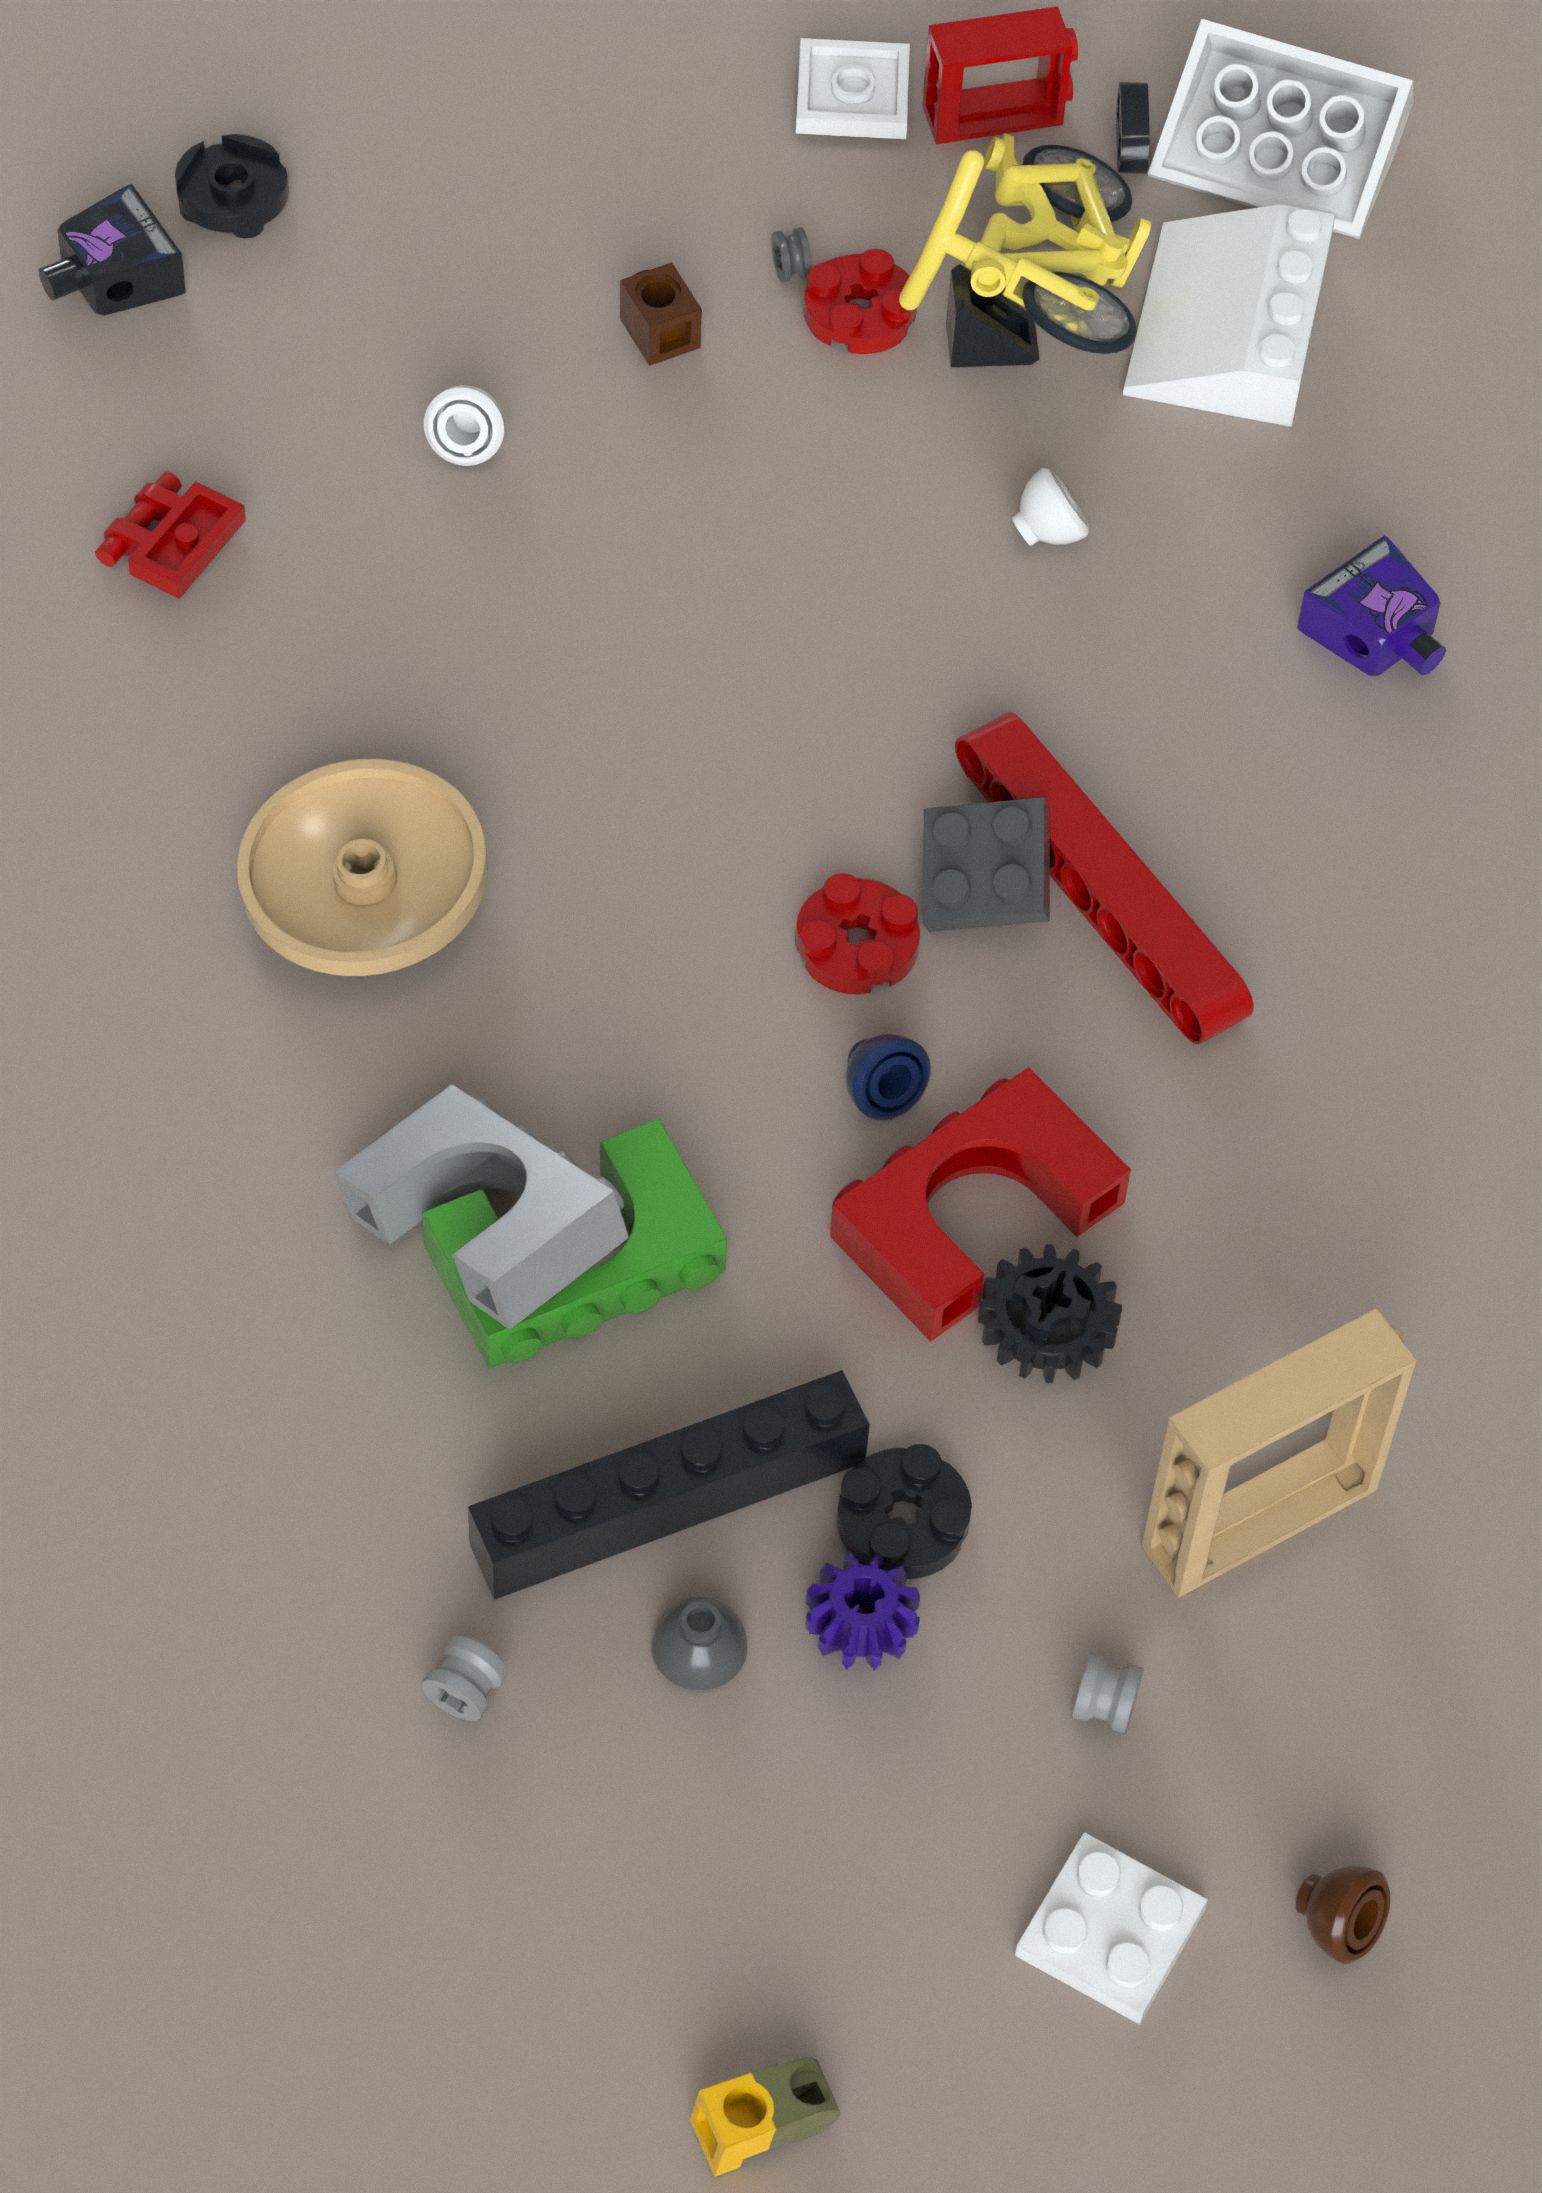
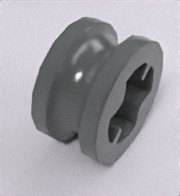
[771,227,812,282]

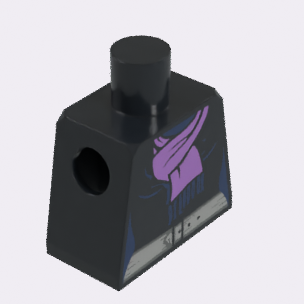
[39,184,186,316]

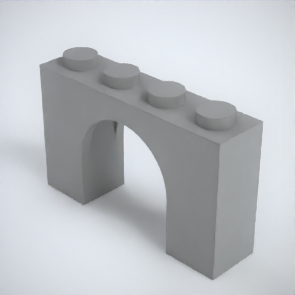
[334,1084,629,1330]

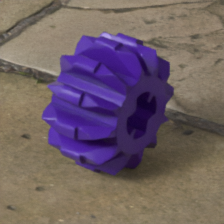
[805,1551,920,1671]

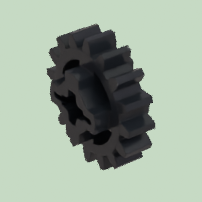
[977,1244,1122,1383]

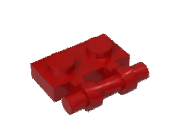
[95,472,246,599]

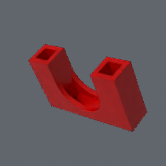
[830,1067,1131,1342]

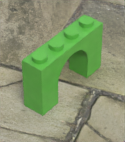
[422,1118,727,1369]

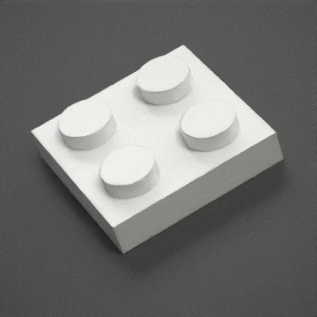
[796,38,910,139]
[1015,1832,1208,2025]

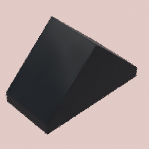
[946,264,1040,367]

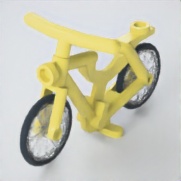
[899,133,1151,354]

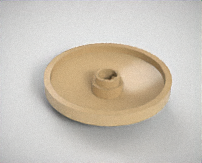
[237,759,488,976]

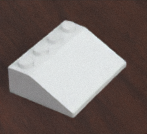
[1148,19,1414,240]
[1123,204,1336,427]

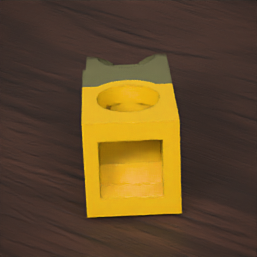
[690,2058,840,2177]

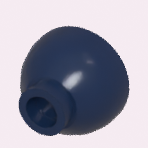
[846,1034,931,1120]

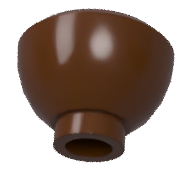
[1296,1866,1390,1964]

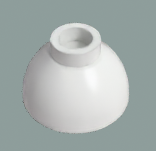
[424,385,505,466]
[1011,468,1090,546]

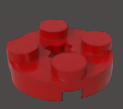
[804,249,917,354]
[795,873,920,995]

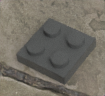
[923,797,1050,932]

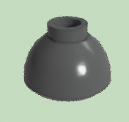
[652,1597,747,1690]

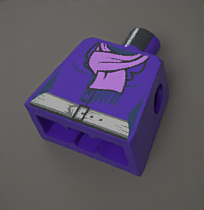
[1297,535,1446,676]

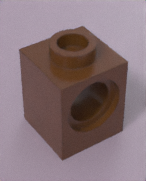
[620,262,702,366]

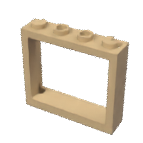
[1141,1308,1417,1598]

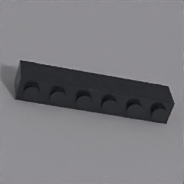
[468,1370,870,1600]

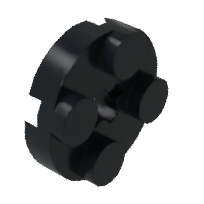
[175,134,289,239]
[837,1444,972,1579]

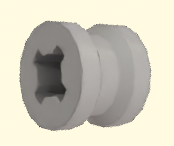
[421,1636,508,1722]
[1072,1653,1144,1734]

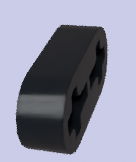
[1116,82,1150,174]

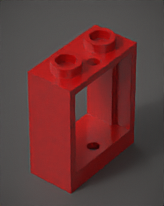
[922,6,1078,144]

